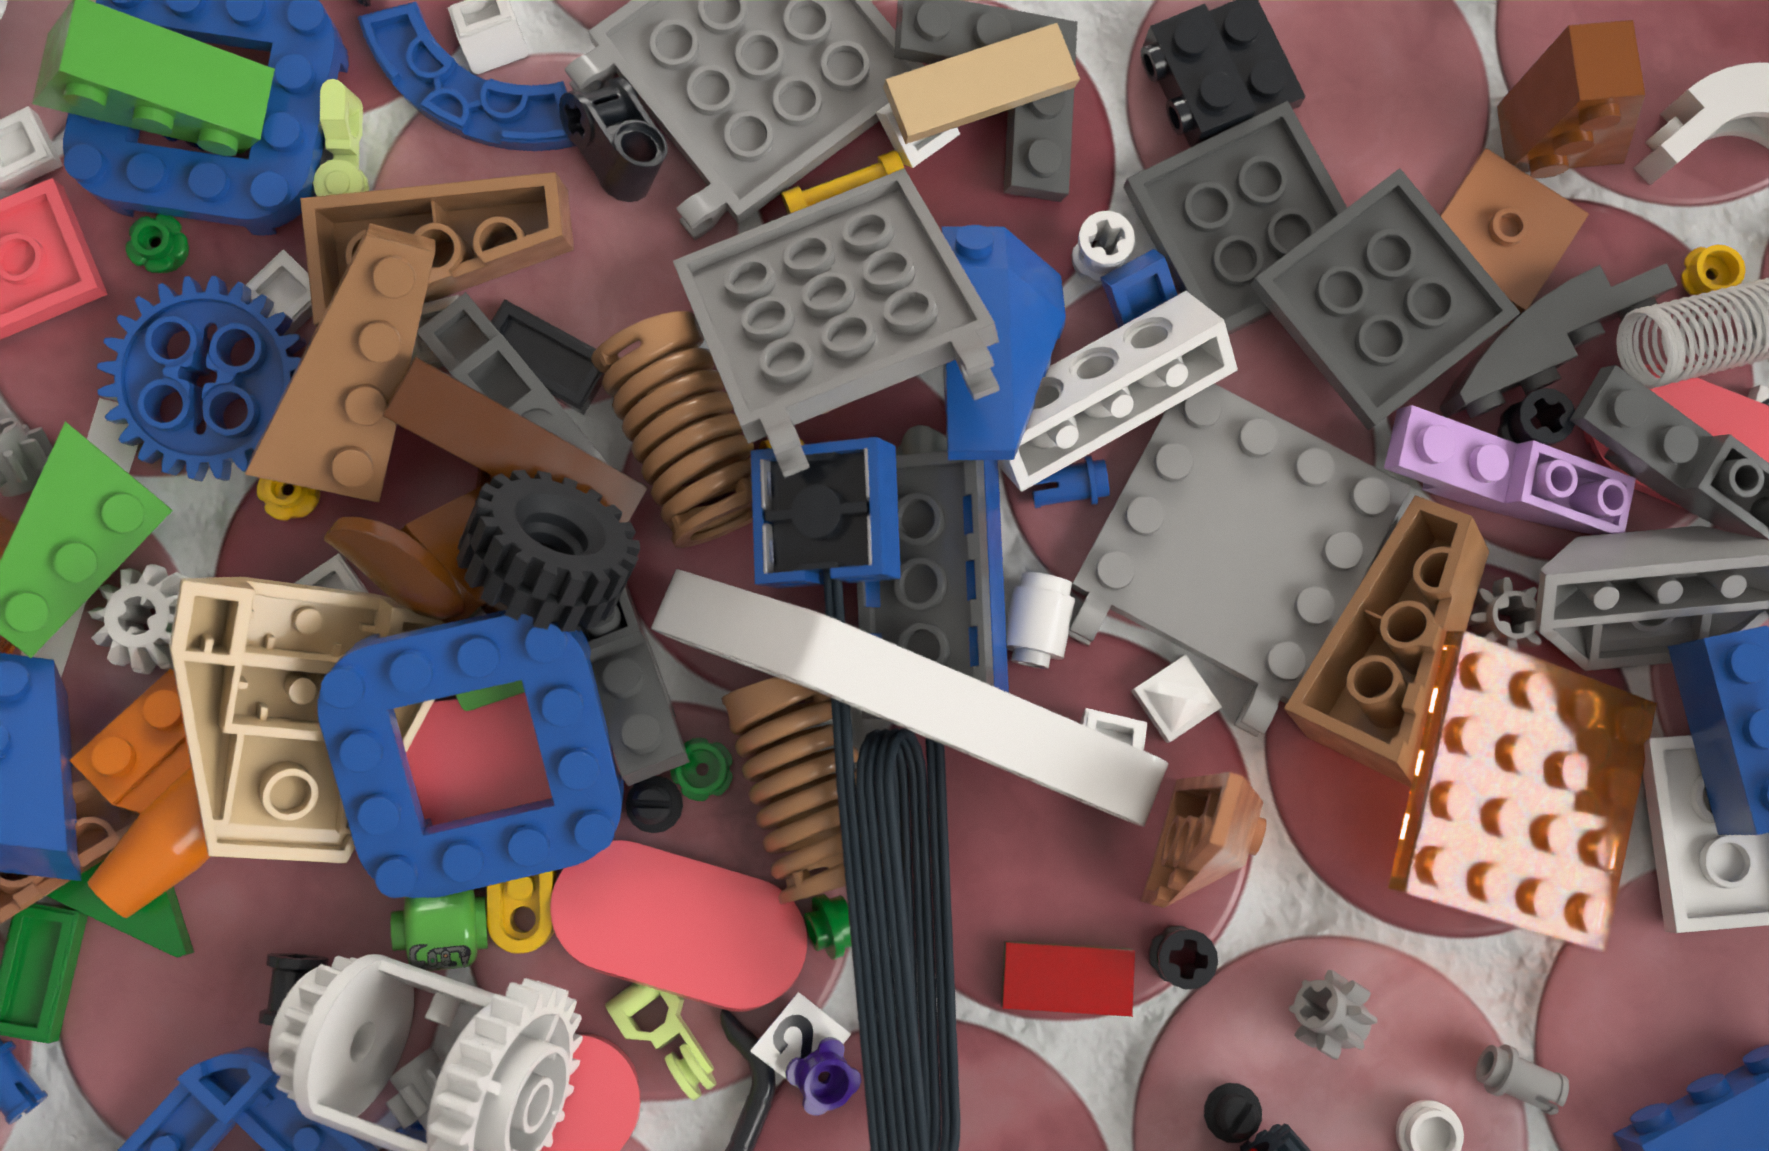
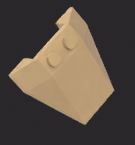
[169,577,444,863]

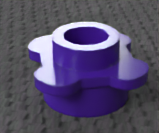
[785,1037,861,1116]

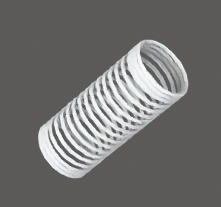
[1616,277,1769,389]

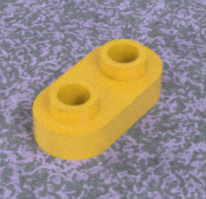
[487,870,557,954]

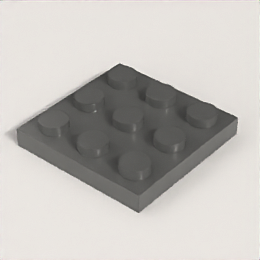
[1123,101,1347,335]
[1250,168,1520,431]

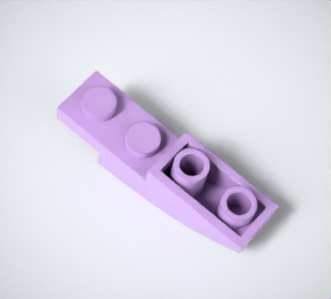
[1384,405,1636,535]

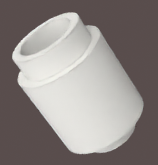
[1006,572,1075,669]

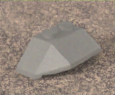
[1536,526,1769,671]

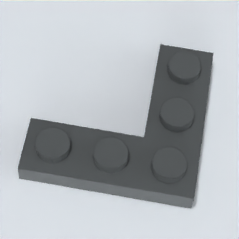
[894,0,1078,202]

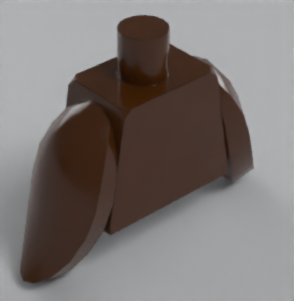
[324,468,508,624]

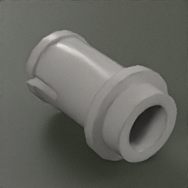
[1476,1044,1569,1115]

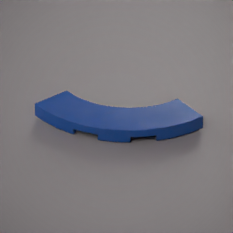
[357,1,576,151]

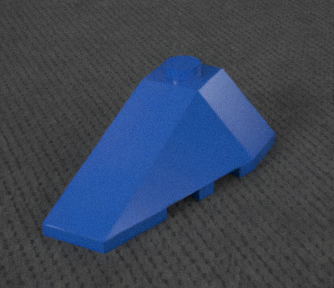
[941,225,1066,460]

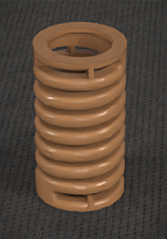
[591,311,754,548]
[721,677,883,904]

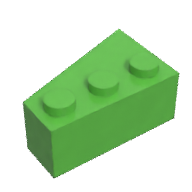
[32,0,275,156]
[0,422,173,658]

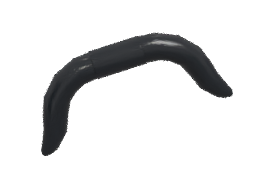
[720,1009,776,1151]

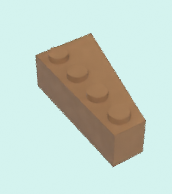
[300,172,574,326]
[245,223,435,503]
[1284,495,1489,791]

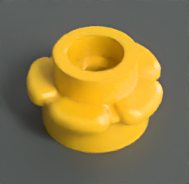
[1681,245,1745,304]
[257,478,320,521]

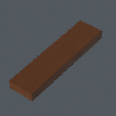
[383,356,648,522]

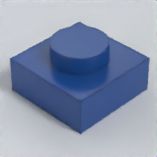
[1100,249,1177,328]

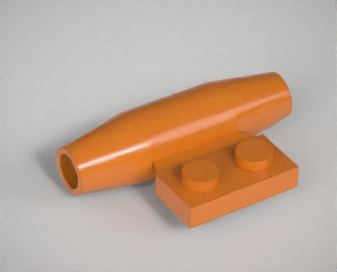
[69,668,212,918]

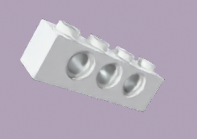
[998,291,1238,492]

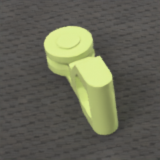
[313,79,369,196]
[605,983,716,1101]

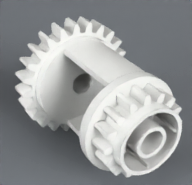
[269,954,583,1151]

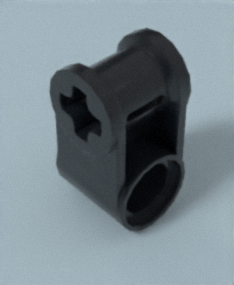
[559,77,667,202]

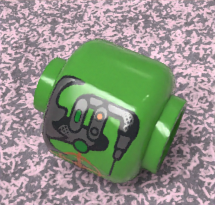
[391,889,488,971]

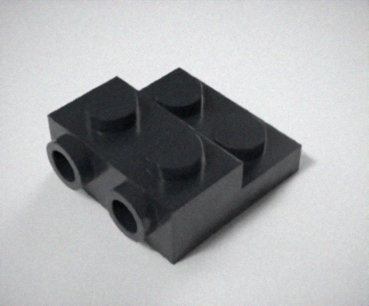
[1141,0,1306,148]

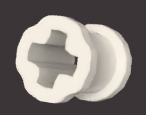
[1071,211,1135,284]

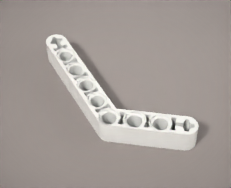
[651,569,1168,827]

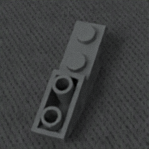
[1439,263,1678,419]
[417,292,608,464]
[1570,365,1769,540]
[576,584,690,786]

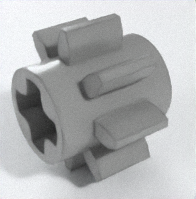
[0,418,53,497]
[1467,577,1542,659]
[1289,970,1378,1060]
[385,1047,447,1132]

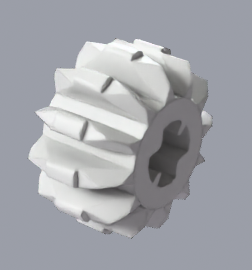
[88,564,188,674]

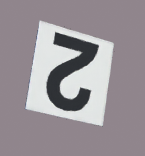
[750,992,851,1089]

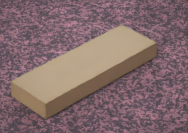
[883,23,1080,144]

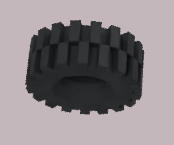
[456,470,640,632]

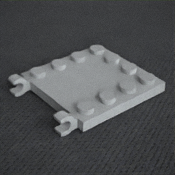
[565,0,924,240]
[673,168,1000,478]
[1068,384,1411,737]

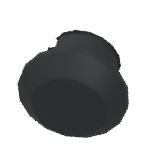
[625,776,683,833]
[1204,1083,1262,1143]

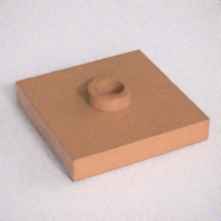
[1440,148,1589,316]

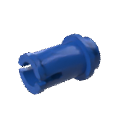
[1032,455,1110,509]
[0,1038,48,1125]

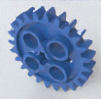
[97,276,307,482]

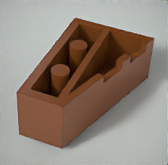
[1497,20,1645,178]

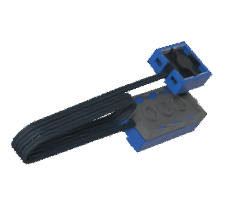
[751,425,1009,1151]

